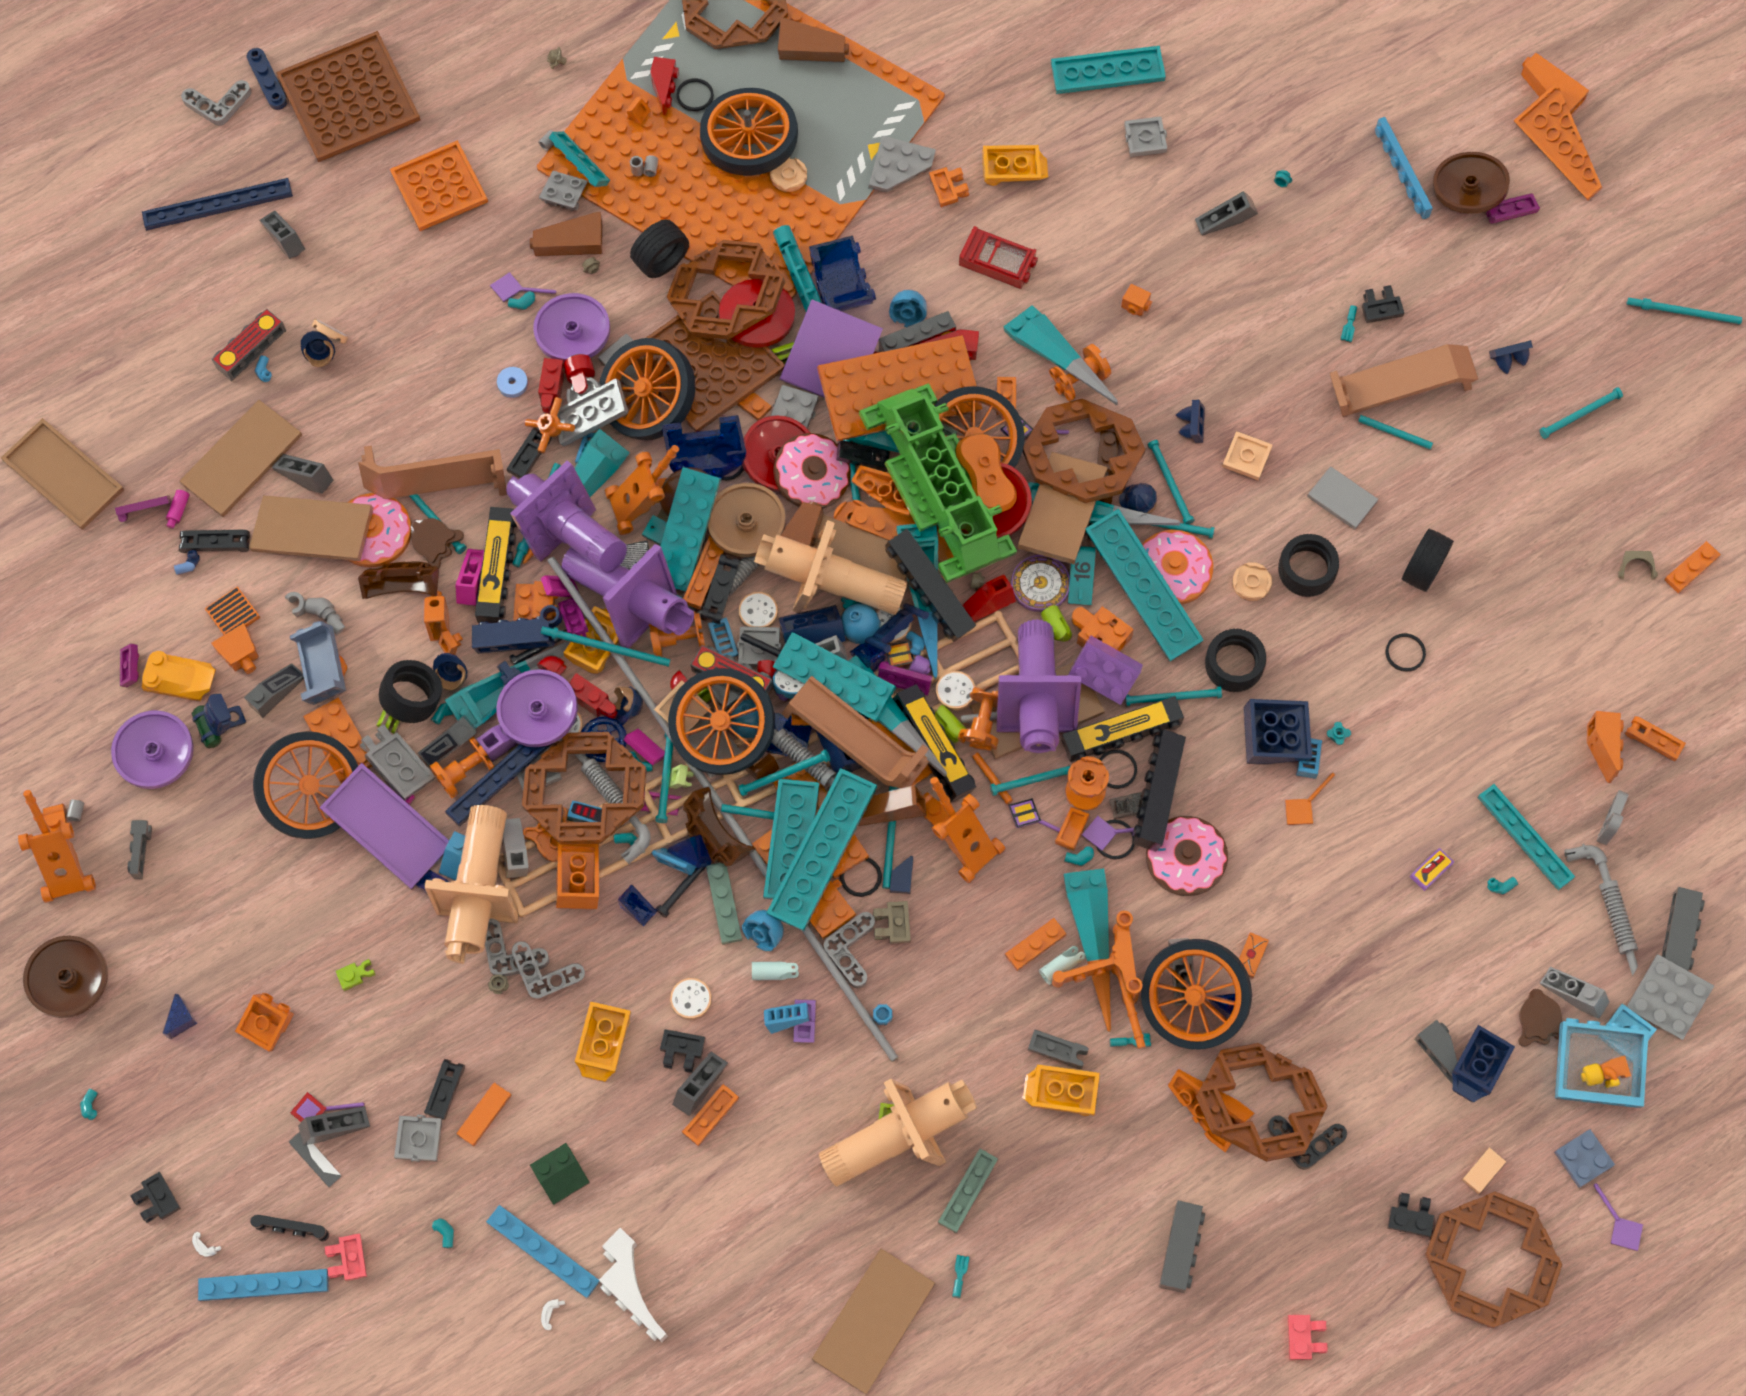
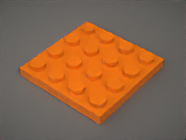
[390,140,488,231]

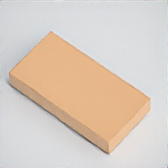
[1462,1147,1506,1194]

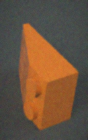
[556,843,599,909]

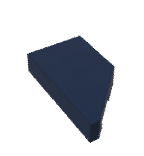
[890,856,913,894]

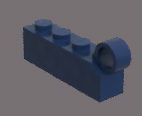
[472,605,562,654]

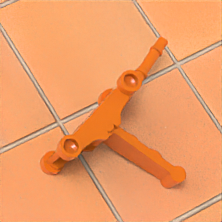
[604,445,679,535]
[924,777,1006,883]
[18,790,96,903]
[1052,910,1146,1049]

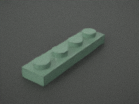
[706,863,742,945]
[938,1149,998,1233]

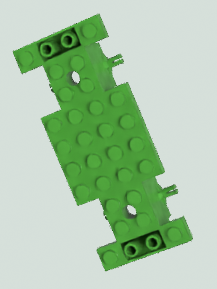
[859,383,1017,583]

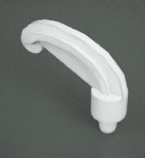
[192,1232,221,1257]
[541,1299,565,1330]

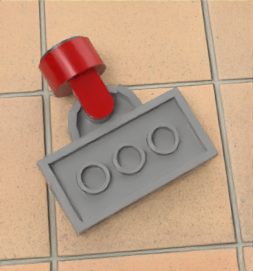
[557,354,628,447]

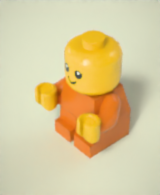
[1581,1056,1631,1088]

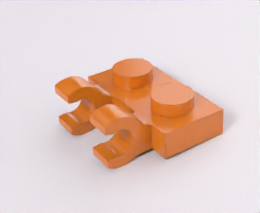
[929,167,969,207]

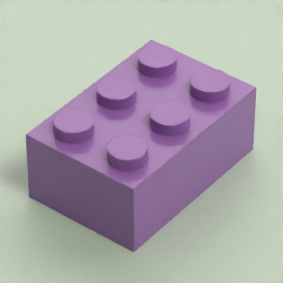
[1069,635,1143,705]

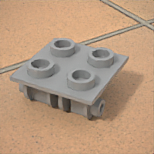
[539,171,588,211]

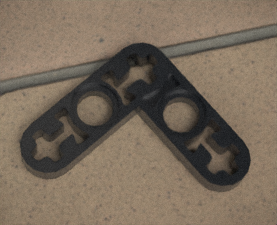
[1268,1115,1347,1170]

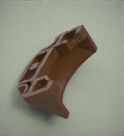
[358,561,439,599]
[683,787,756,866]

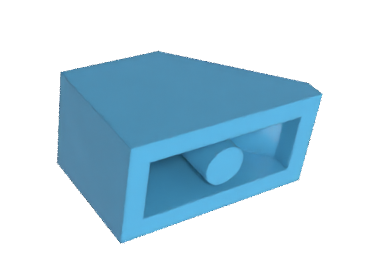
[439,831,465,881]

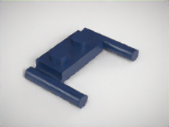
[865,603,929,653]

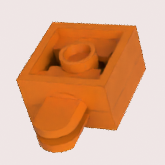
[1072,606,1134,652]

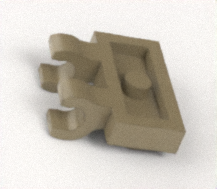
[873,901,911,944]

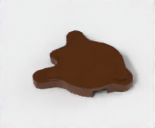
[411,518,464,568]
[1518,989,1571,1047]

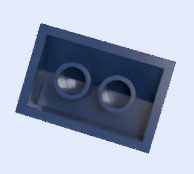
[778,605,846,644]

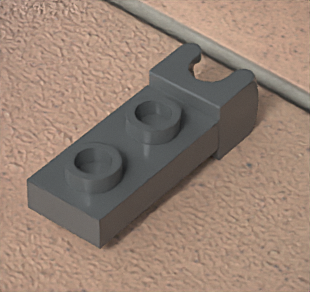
[127,820,152,879]
[1028,1030,1089,1069]

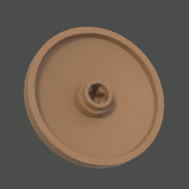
[708,483,785,557]

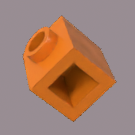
[1121,284,1152,317]

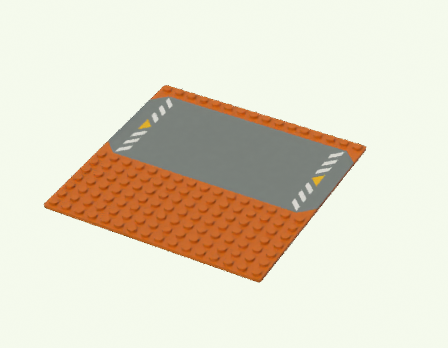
[537,0,945,299]

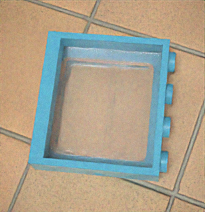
[1555,1018,1649,1108]

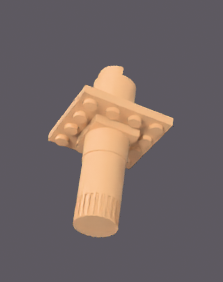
[754,520,907,615]
[425,805,519,964]
[819,1079,977,1187]

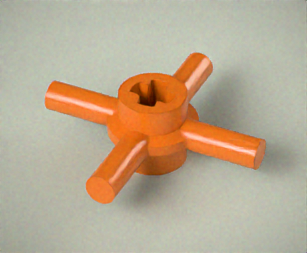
[525,397,575,454]

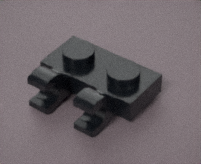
[1362,285,1404,323]
[660,1029,706,1073]
[130,1171,181,1223]
[1387,1192,1434,1237]

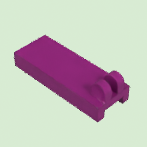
[1486,193,1540,224]
[115,495,171,522]
[558,598,589,637]
[878,661,932,696]

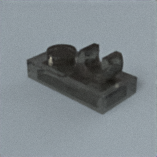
[1109,792,1143,820]

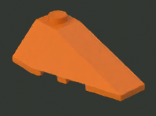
[851,465,912,517]
[1168,1069,1255,1152]

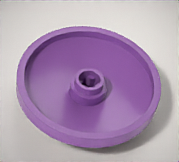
[533,293,610,362]
[497,670,578,747]
[111,710,194,789]

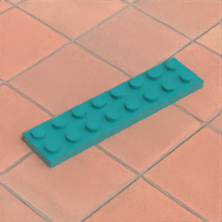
[1085,508,1204,662]
[766,768,877,932]

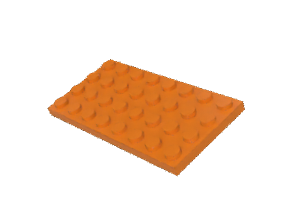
[817,335,983,441]

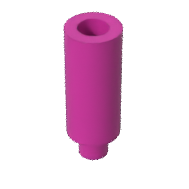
[166,489,190,529]

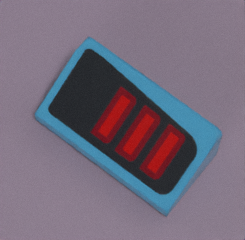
[567,800,602,822]

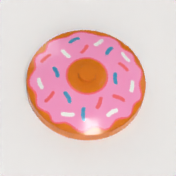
[347,493,412,568]
[1142,530,1213,605]

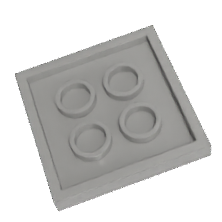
[1626,954,1714,1040]

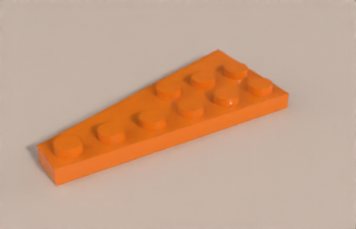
[1513,82,1602,200]
[848,506,969,563]

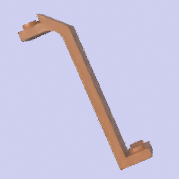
[1330,344,1479,417]
[358,445,507,499]
[782,676,929,788]

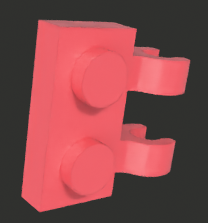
[325,1233,367,1281]
[1288,1315,1328,1360]

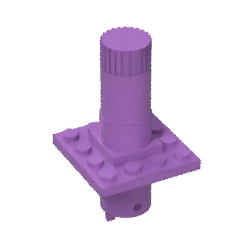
[506,461,627,572]
[561,544,694,648]
[996,619,1081,753]

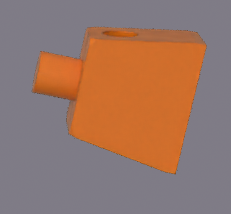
[424,591,450,641]
[211,623,259,674]

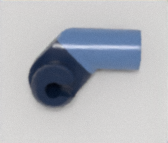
[174,550,200,575]

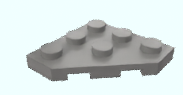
[868,136,936,192]

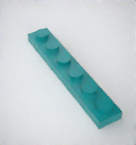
[1477,784,1575,891]

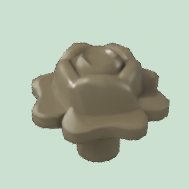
[547,47,567,69]

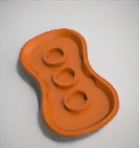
[956,434,1017,512]

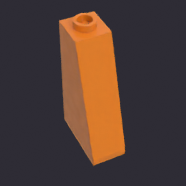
[1521,53,1589,115]

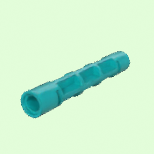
[773,225,822,312]

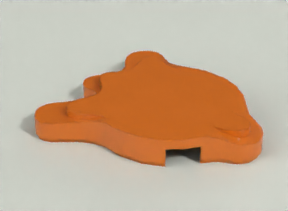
[523,807,568,862]

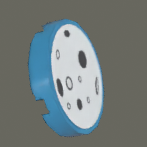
[773,670,804,699]

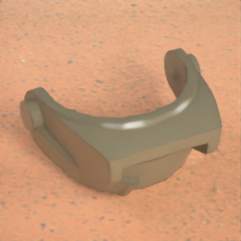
[1618,551,1658,579]

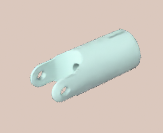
[1039,946,1085,985]
[752,961,799,980]

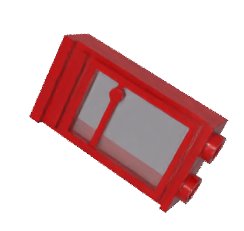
[959,226,1038,289]

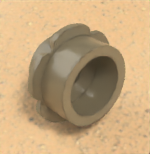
[582,257,600,274]
[970,572,985,591]
[488,974,509,994]

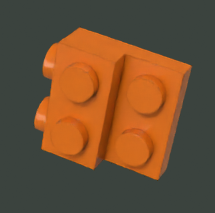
[513,581,559,621]
[235,993,294,1052]

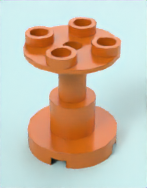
[1049,343,1111,402]
[648,612,705,657]
[958,687,999,750]
[430,737,495,799]
[1065,756,1109,810]

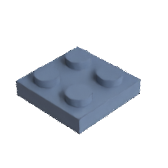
[1554,1129,1615,1188]

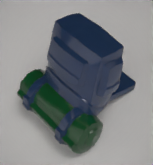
[191,694,246,749]

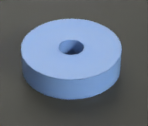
[497,367,528,398]

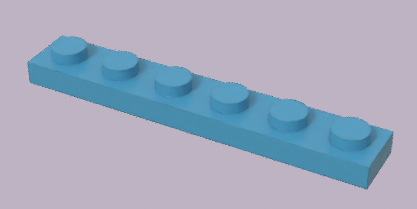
[1375,117,1433,219]
[486,1205,600,1299]
[198,1269,329,1301]

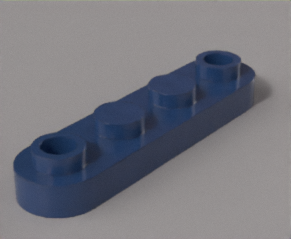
[247,48,287,110]

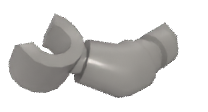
[285,592,345,636]

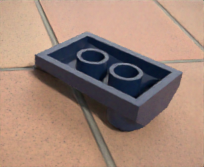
[1452,1025,1515,1102]

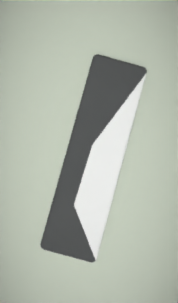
[289,1132,341,1187]

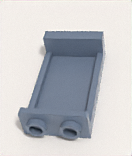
[290,621,346,705]

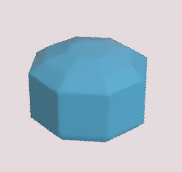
[873,1004,892,1025]

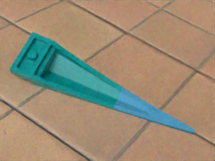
[896,524,938,679]

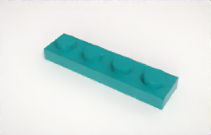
[549,131,610,187]

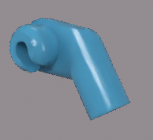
[255,355,272,382]
[906,631,925,656]

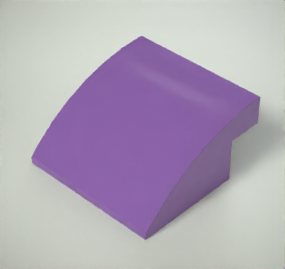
[779,300,883,398]

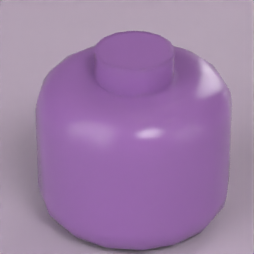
[909,655,931,675]

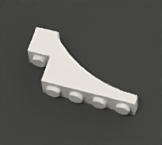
[599,1228,668,1342]

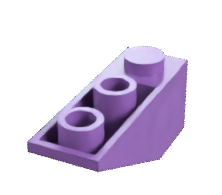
[477,724,518,762]

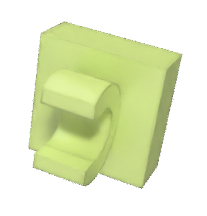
[669,764,694,789]

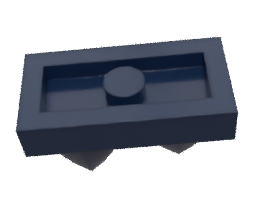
[1489,340,1533,374]
[1176,399,1205,443]

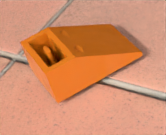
[1587,711,1624,783]

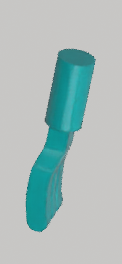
[1340,305,1357,342]
[1109,1033,1151,1047]
[952,1255,970,1298]

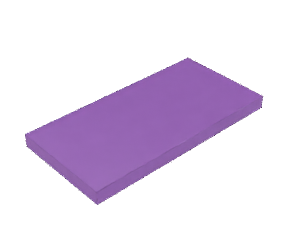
[320,763,449,889]

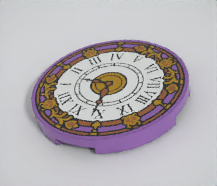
[1011,555,1070,612]

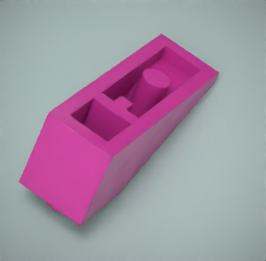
[455,549,484,605]

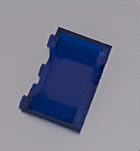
[809,236,876,312]
[662,415,747,478]

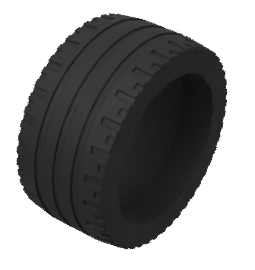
[630,219,689,278]
[1402,529,1454,592]
[1278,534,1339,597]
[1205,628,1266,692]
[378,660,442,723]

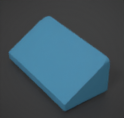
[652,848,698,875]

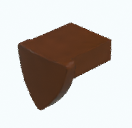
[745,753,780,780]

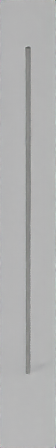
[548,557,898,1062]

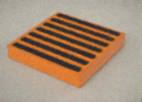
[205,586,260,635]

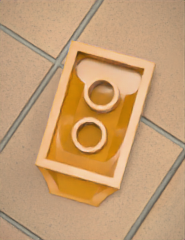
[982,145,1048,186]
[563,606,619,674]
[142,651,216,702]
[575,1001,631,1082]
[1023,1065,1100,1116]

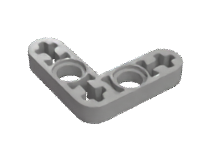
[181,80,251,126]
[1596,790,1629,845]
[824,912,875,988]
[485,919,550,976]
[512,941,585,998]

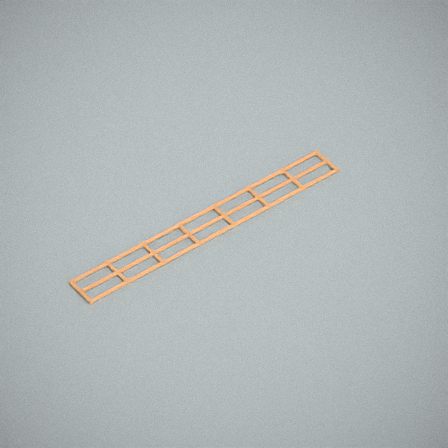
[497,611,1019,918]

